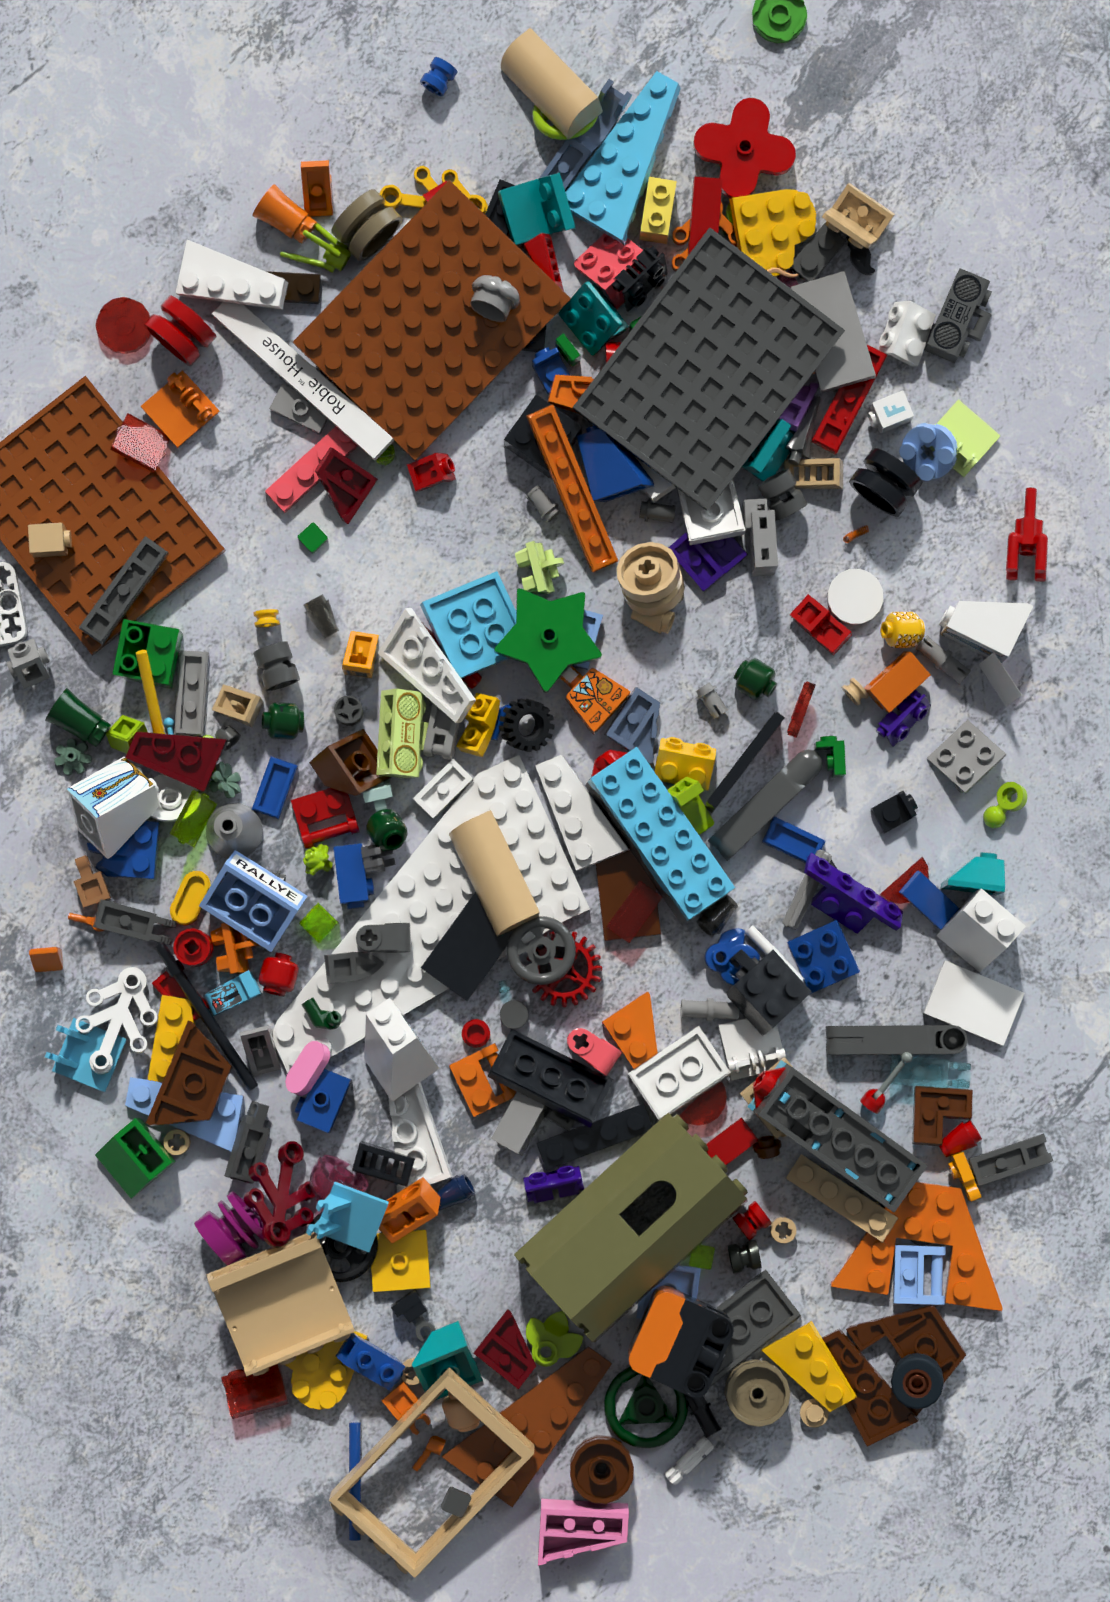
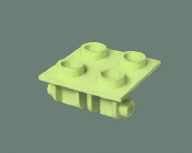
[929,399,1000,478]

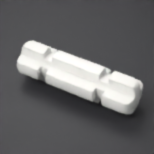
[665,1436,714,1485]

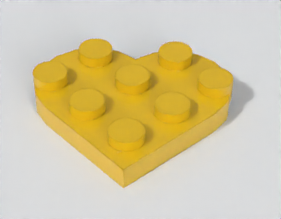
[729,189,816,276]
[285,1331,368,1410]

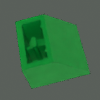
[112,619,183,689]
[95,1118,176,1199]

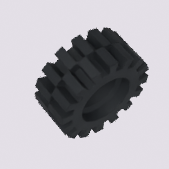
[499,698,555,752]

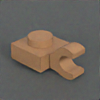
[74,855,111,908]

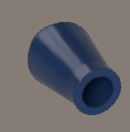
[437,1174,475,1211]

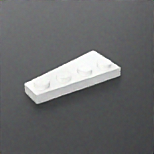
[378,608,476,723]
[535,755,630,871]
[388,1083,453,1193]

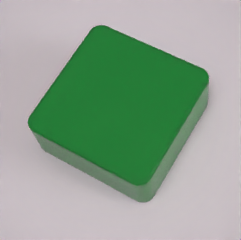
[298,522,328,554]

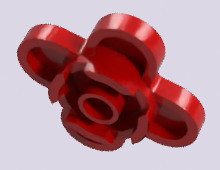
[693,98,796,199]

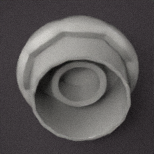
[470,275,520,322]

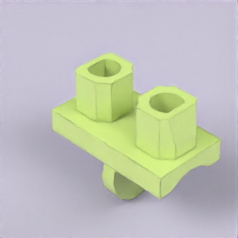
[515,541,564,594]

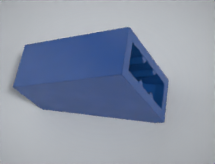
[577,426,654,502]

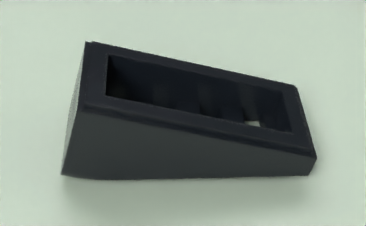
[352,1141,415,1187]

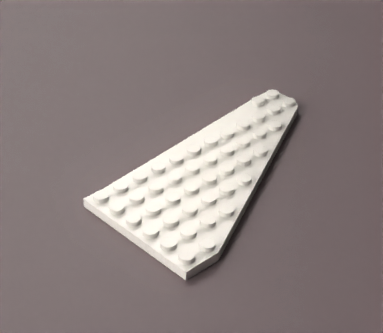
[273,755,590,1073]

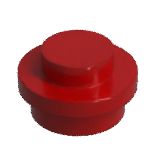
[462,1019,490,1048]

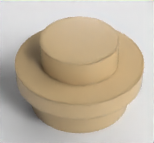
[800,1398,829,1428]

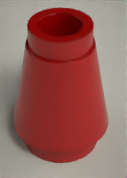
[939,1120,982,1158]

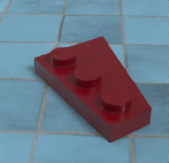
[125,732,227,792]

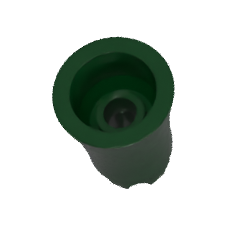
[45,688,111,747]

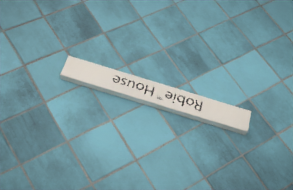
[212,302,394,461]

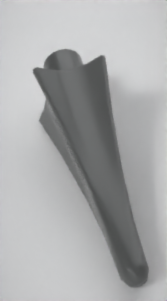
[785,396,820,466]

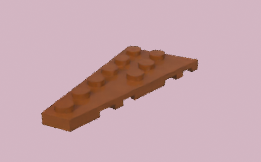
[442,1346,612,1508]

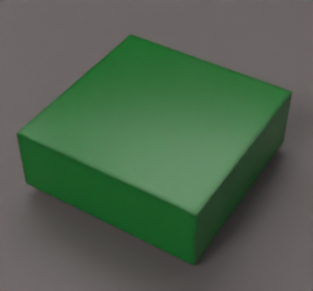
[555,333,581,367]

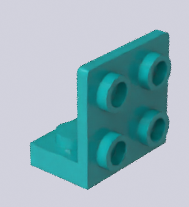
[498,173,576,245]

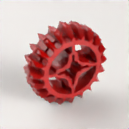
[527,932,602,1008]

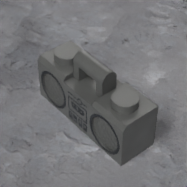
[924,268,992,363]

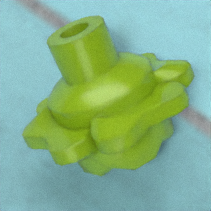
[303,844,333,876]

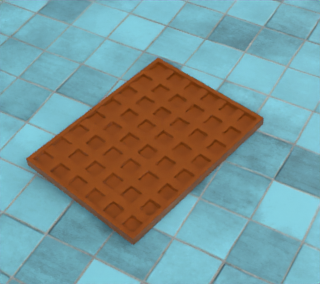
[293,180,571,461]
[0,375,226,656]

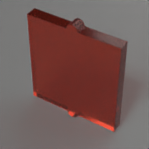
[110,413,170,473]

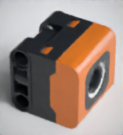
[628,1285,734,1398]

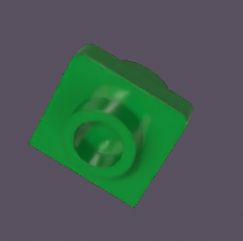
[814,736,846,778]

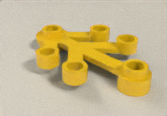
[380,166,488,214]

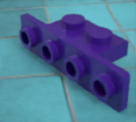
[804,853,903,934]

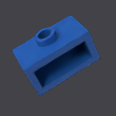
[295,1068,352,1133]

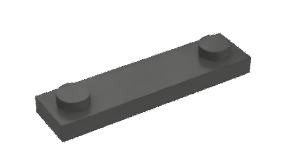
[79,536,169,645]

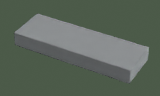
[174,650,209,737]

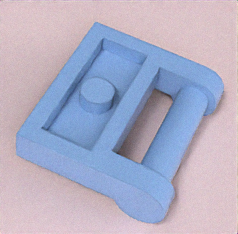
[893,1245,946,1305]

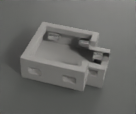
[742,499,778,577]

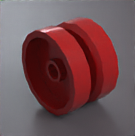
[144,295,217,366]

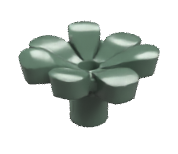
[54,738,92,776]
[209,762,241,798]

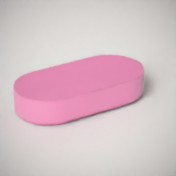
[285,1041,330,1096]

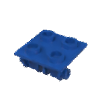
[787,920,860,994]

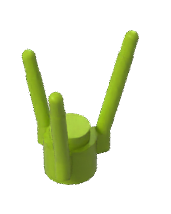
[280,223,351,273]

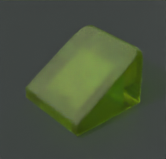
[299,903,339,943]

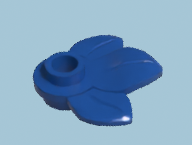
[705,928,760,985]

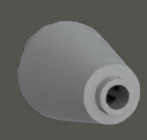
[206,803,263,859]

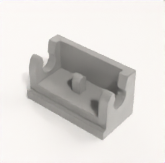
[491,1092,548,1156]

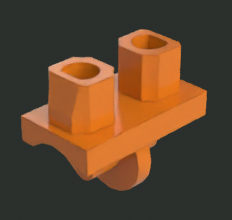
[210,923,259,974]

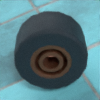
[891,1353,944,1409]

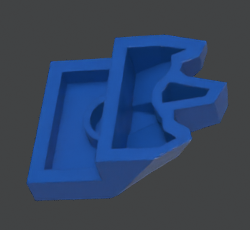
[87,821,160,880]

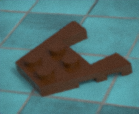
[846,1305,966,1416]

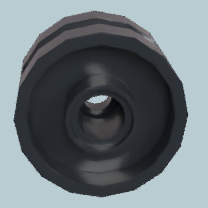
[849,448,923,517]

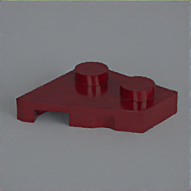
[315,447,378,524]
[473,1309,536,1390]

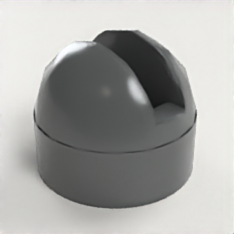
[215,726,241,751]

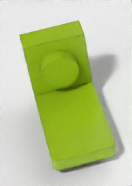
[667,776,714,835]

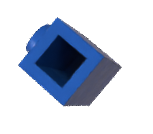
[333,843,374,909]
[336,1333,406,1391]

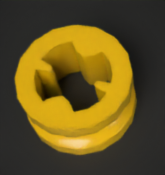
[253,609,280,628]

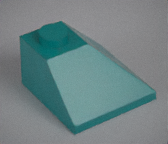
[940,852,1005,896]
[412,1321,483,1400]

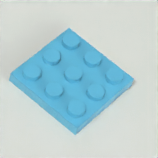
[420,571,516,679]

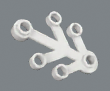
[76,967,158,1074]

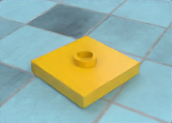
[371,1230,431,1292]

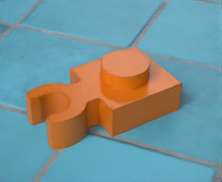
[381,1381,431,1435]

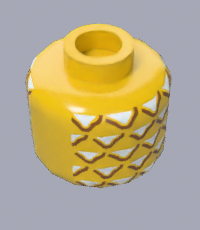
[880,612,925,648]

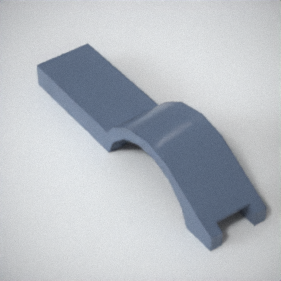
[540,79,632,192]

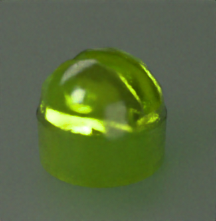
[376,444,395,466]

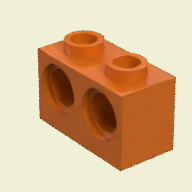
[379,1177,441,1244]

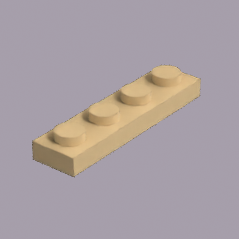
[786,1154,898,1242]

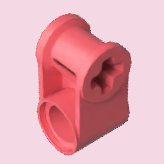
[567,1028,623,1076]

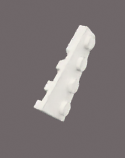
[176,240,288,310]

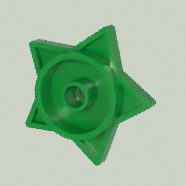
[494,588,602,693]

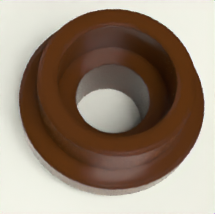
[753,1136,782,1159]

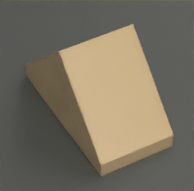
[212,684,264,728]

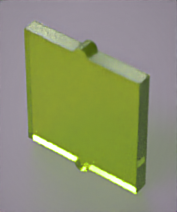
[169,790,217,847]

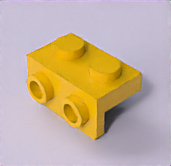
[654,737,716,790]

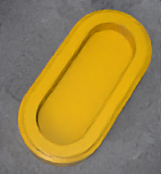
[170,871,211,925]

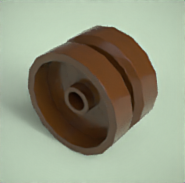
[570,1435,634,1504]

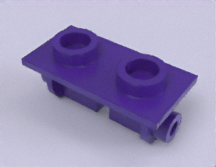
[876,689,931,747]
[523,1166,584,1204]

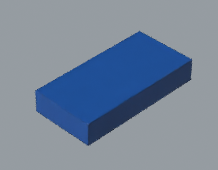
[252,756,298,819]
[762,816,825,863]
[899,871,959,930]

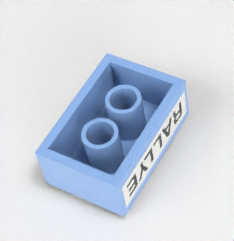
[199,850,307,952]

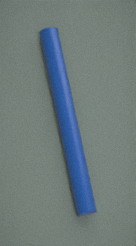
[349,1422,361,1541]

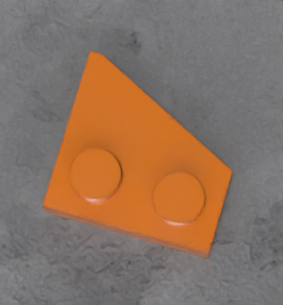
[602,991,658,1069]

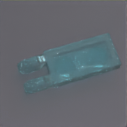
[890,1055,971,1088]

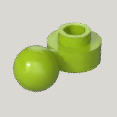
[983,782,1027,828]

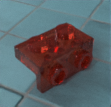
[221,1364,289,1419]

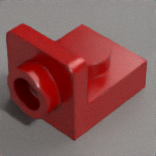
[407,453,456,491]

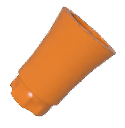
[252,184,317,243]

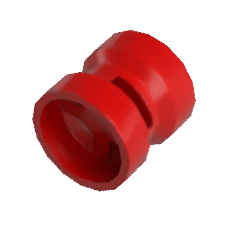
[732,1201,772,1241]

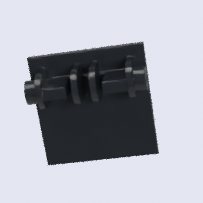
[611,246,668,312]

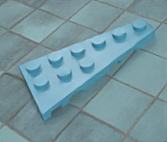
[566,71,681,245]

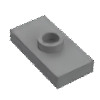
[269,384,328,435]

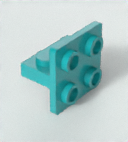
[559,281,629,356]
[742,419,793,481]

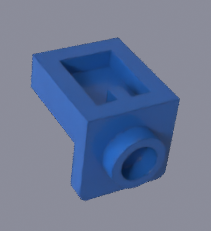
[532,347,570,395]

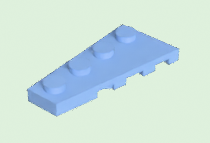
[125,1077,244,1151]

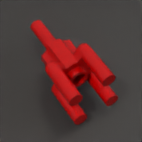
[1006,487,1048,582]

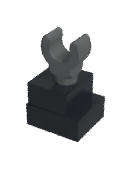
[391,1289,436,1341]

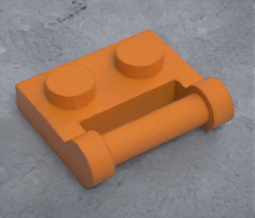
[449,1043,517,1117]

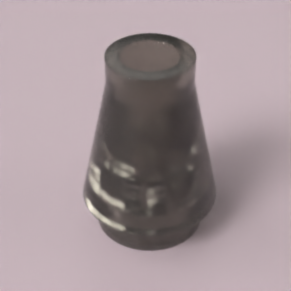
[303,594,339,638]
[696,895,738,937]

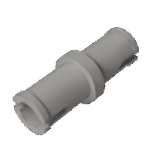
[916,635,971,685]
[680,998,739,1021]

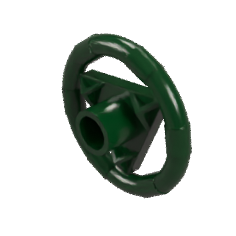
[604,1366,688,1448]

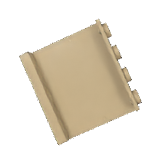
[206,1232,355,1376]

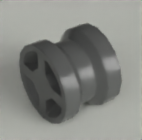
[334,696,363,726]

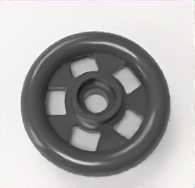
[507,916,576,985]

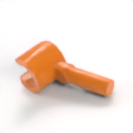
[68,913,105,932]
[412,1436,446,1471]

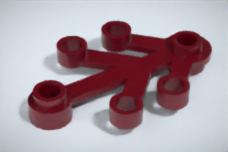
[244,1141,318,1248]

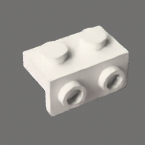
[878,301,936,367]

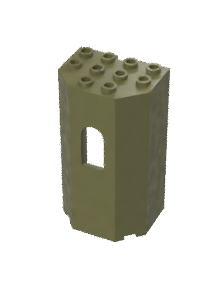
[514,1113,748,1342]

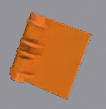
[140,370,220,448]

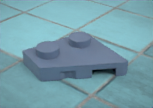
[604,687,660,764]

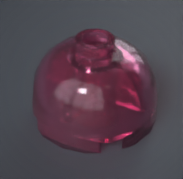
[309,1155,369,1202]

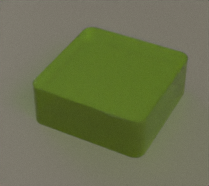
[688,1244,715,1270]

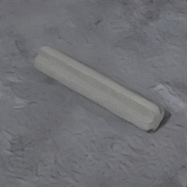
[782,850,832,930]

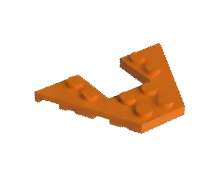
[830,1182,1003,1311]

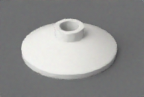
[151,774,199,822]

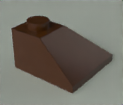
[309,729,392,796]

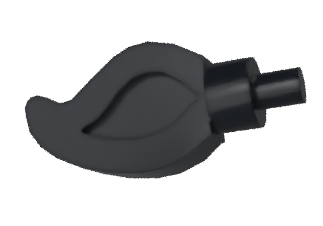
[846,236,875,275]

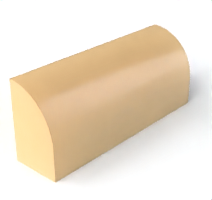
[501,28,603,140]
[449,810,540,937]

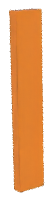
[526,405,618,572]

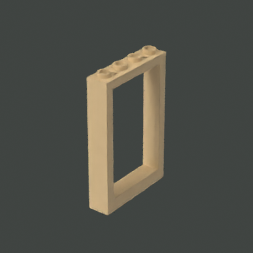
[329,1367,535,1578]

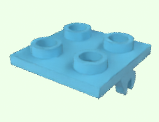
[44,1018,127,1092]
[306,1181,389,1252]

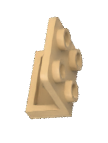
[822,183,895,249]

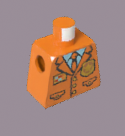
[560,666,631,735]

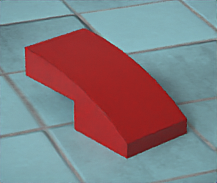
[790,594,852,656]

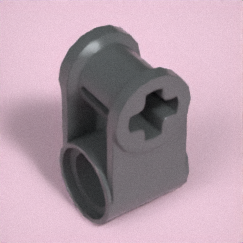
[356,923,411,953]

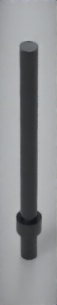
[155,942,258,1091]

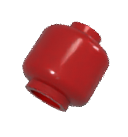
[258,952,299,997]

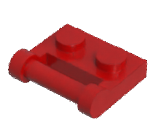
[291,788,360,849]

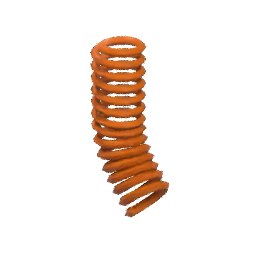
[843,525,869,543]

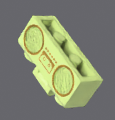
[376,689,429,779]

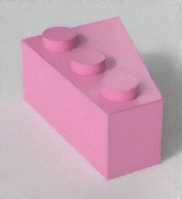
[538,1499,629,1566]

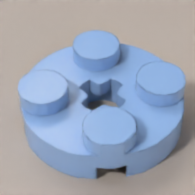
[899,423,958,481]

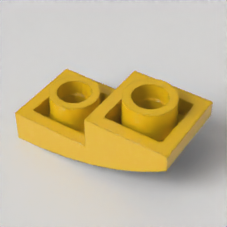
[456,693,500,757]

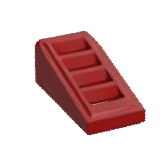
[524,233,564,291]

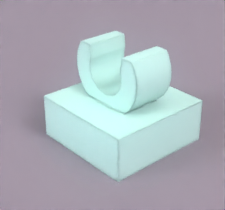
[363,779,393,812]

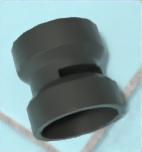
[728,1240,762,1274]

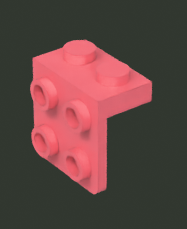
[574,233,646,309]

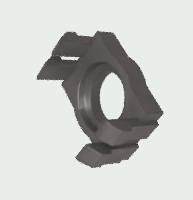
[361,845,396,874]

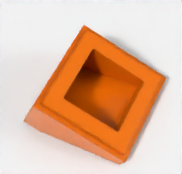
[29,947,63,972]

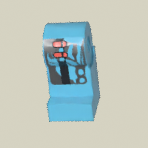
[204,970,262,1016]

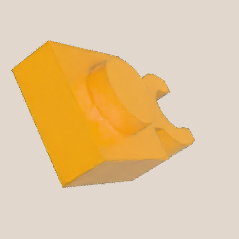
[948,1152,982,1202]

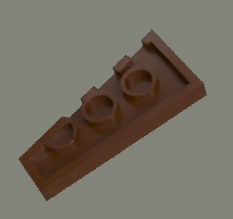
[822,1328,919,1447]

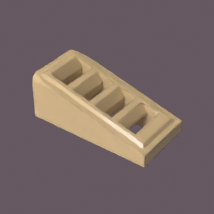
[784,458,843,489]

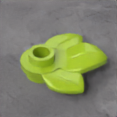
[526,1311,583,1367]

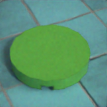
[752,0,807,44]

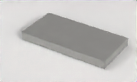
[791,271,876,393]

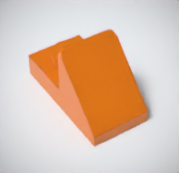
[301,160,333,216]

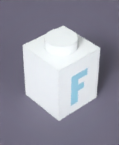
[868,390,914,434]

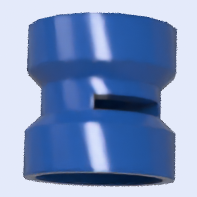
[420,57,458,96]

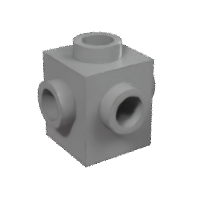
[6,638,50,689]

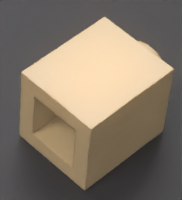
[28,523,72,558]

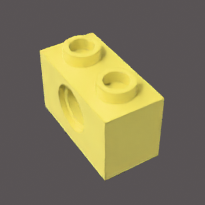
[639,177,677,244]

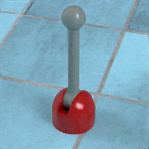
[860,1052,913,1114]

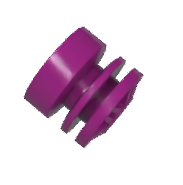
[194,1191,265,1266]

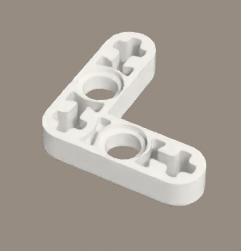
[0,562,28,647]

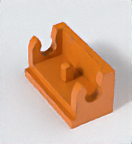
[864,651,931,713]

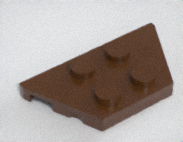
[146,1020,232,1126]

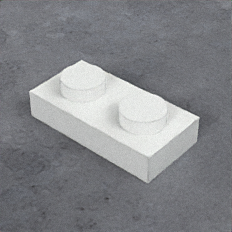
[413,759,473,819]

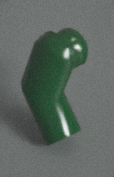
[301,997,342,1030]

